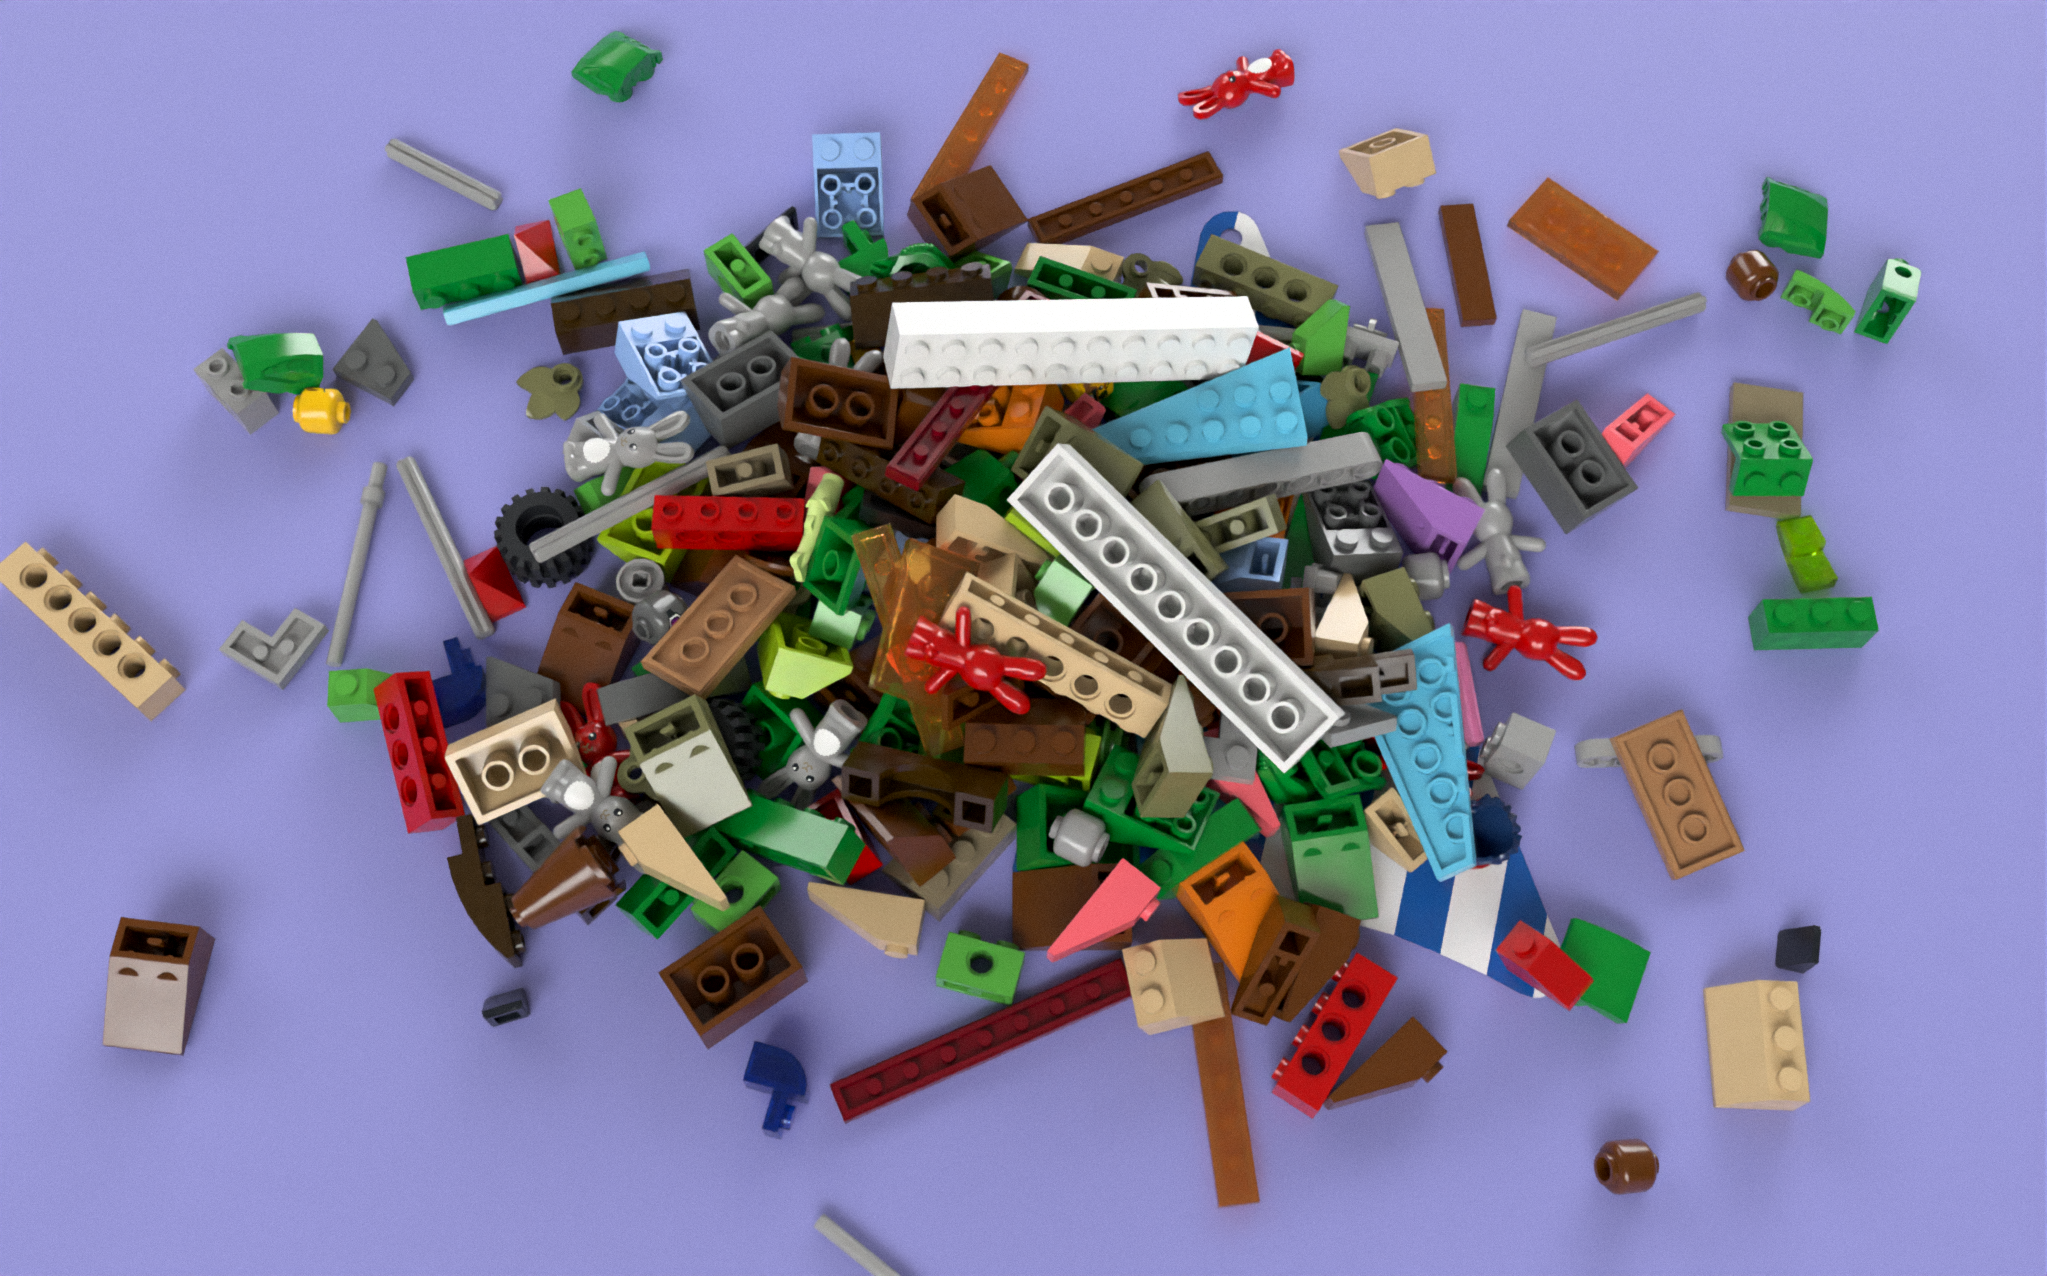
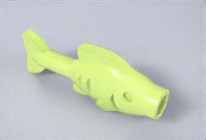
[789,473,844,582]

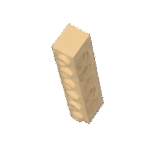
[0,542,185,721]
[938,572,1172,739]

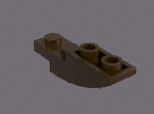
[1298,649,1417,706]
[447,814,526,968]

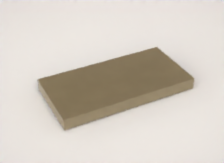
[1725,382,1803,521]

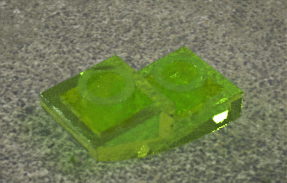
[1776,515,1838,594]

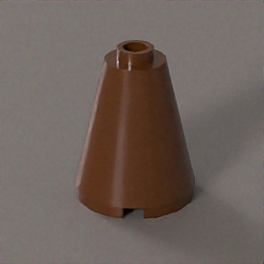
[510,825,626,930]

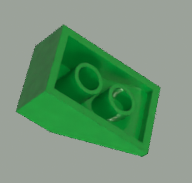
[1016,783,1140,871]

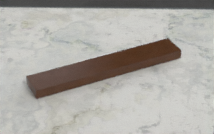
[1027,151,1224,244]

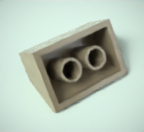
[882,813,1017,922]

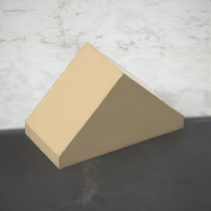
[1363,787,1428,872]

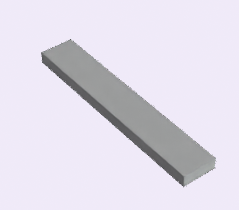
[1364,222,1447,392]
[1482,309,1557,499]

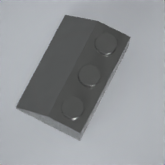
[681,330,799,450]
[1506,400,1638,534]

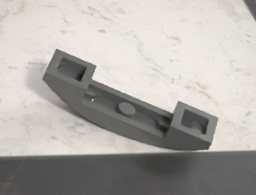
[596,656,752,727]
[458,786,561,873]

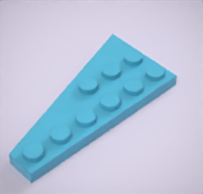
[1092,347,1308,465]
[1366,623,1477,882]

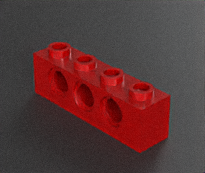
[651,495,807,551]
[373,671,465,834]
[1271,952,1398,1119]

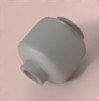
[1401,552,1450,601]
[1049,808,1110,867]

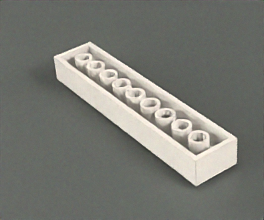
[883,296,1259,389]
[1007,443,1345,773]

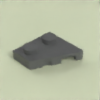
[333,318,414,406]
[486,656,561,728]

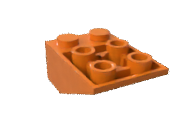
[957,384,1065,455]
[1176,842,1280,983]

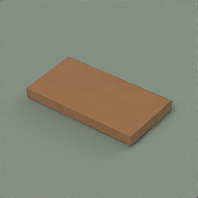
[641,555,797,700]
[1610,709,1745,880]

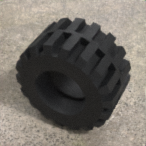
[494,487,594,588]
[706,697,765,786]

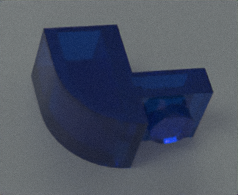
[432,637,486,729]
[743,1041,810,1140]

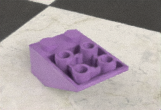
[1373,459,1485,574]

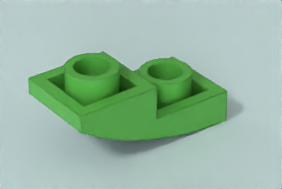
[1780,269,1856,335]

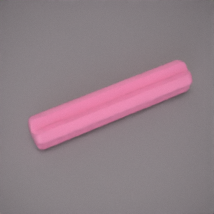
[1455,642,1484,747]

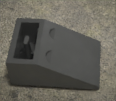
[1302,480,1403,586]

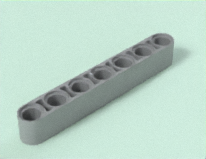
[1138,432,1383,517]

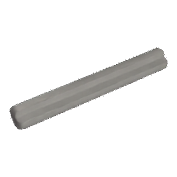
[385,139,503,210]

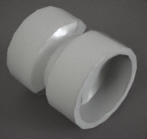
[616,558,670,605]

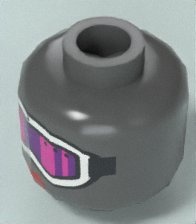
[632,590,688,645]

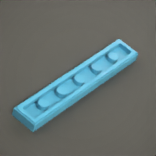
[443,251,651,326]

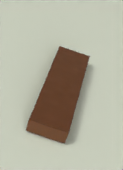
[1438,203,1497,327]

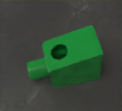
[1854,258,1921,344]
[945,449,1019,516]

